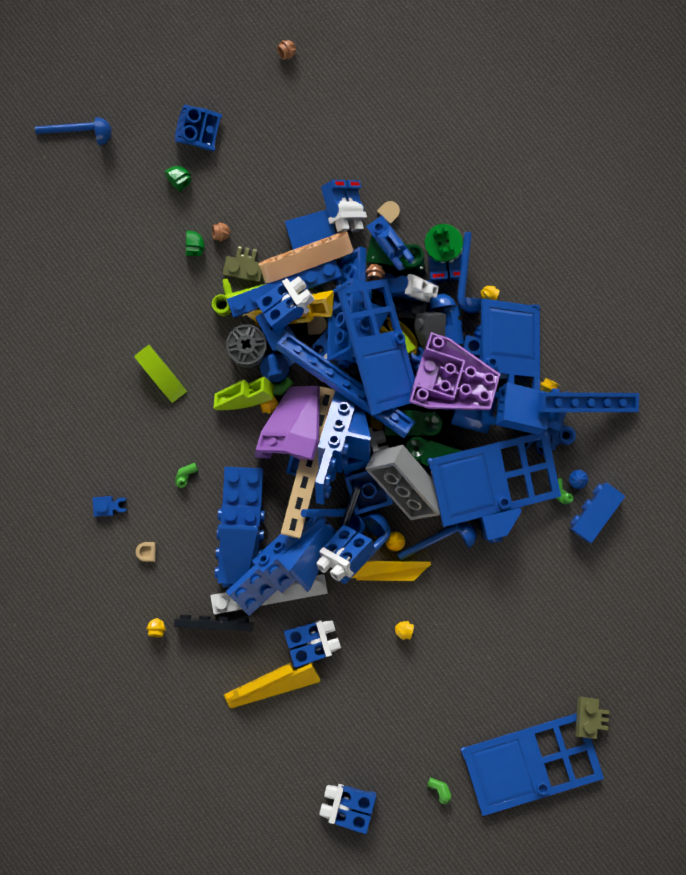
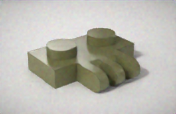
[223,246,262,283]
[575,697,610,739]

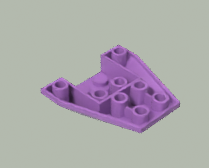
[409,332,500,410]
[255,386,320,460]

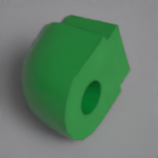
[164,166,192,192]
[185,230,205,256]

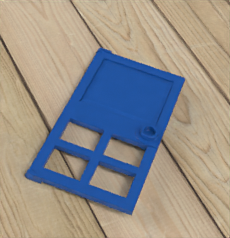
[336,279,415,415]
[480,299,540,425]
[427,429,561,527]
[461,713,604,816]

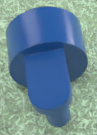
[260,353,290,384]

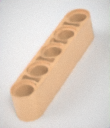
[259,232,353,283]

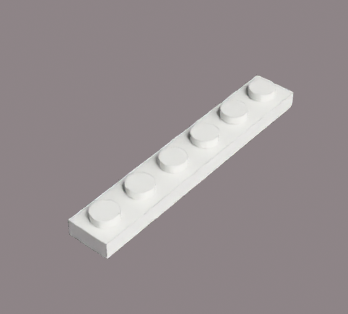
[210,574,328,614]

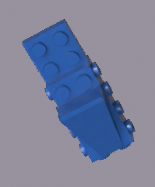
[327,246,389,368]
[315,390,371,505]
[215,467,265,587]
[226,507,336,616]

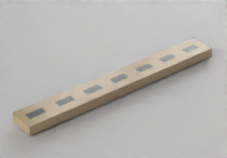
[281,386,335,539]

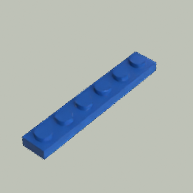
[227,259,342,318]
[538,392,639,412]

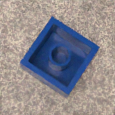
[345,470,394,515]

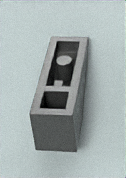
[414,311,446,349]

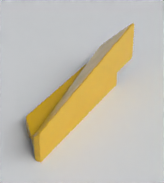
[242,291,334,328]
[352,561,431,581]
[224,662,320,708]

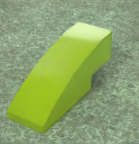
[134,345,188,403]
[213,376,274,410]

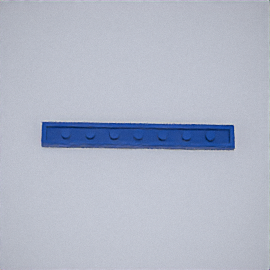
[275,332,416,438]

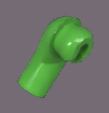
[273,377,293,396]
[175,462,198,488]
[556,479,573,505]
[427,777,451,804]

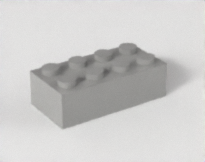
[365,445,440,520]

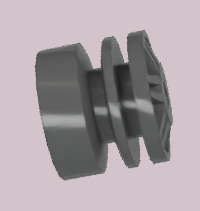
[226,325,269,368]

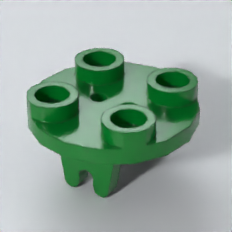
[424,224,463,262]

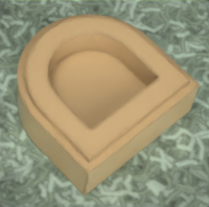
[377,201,400,225]
[307,316,327,335]
[136,542,156,562]

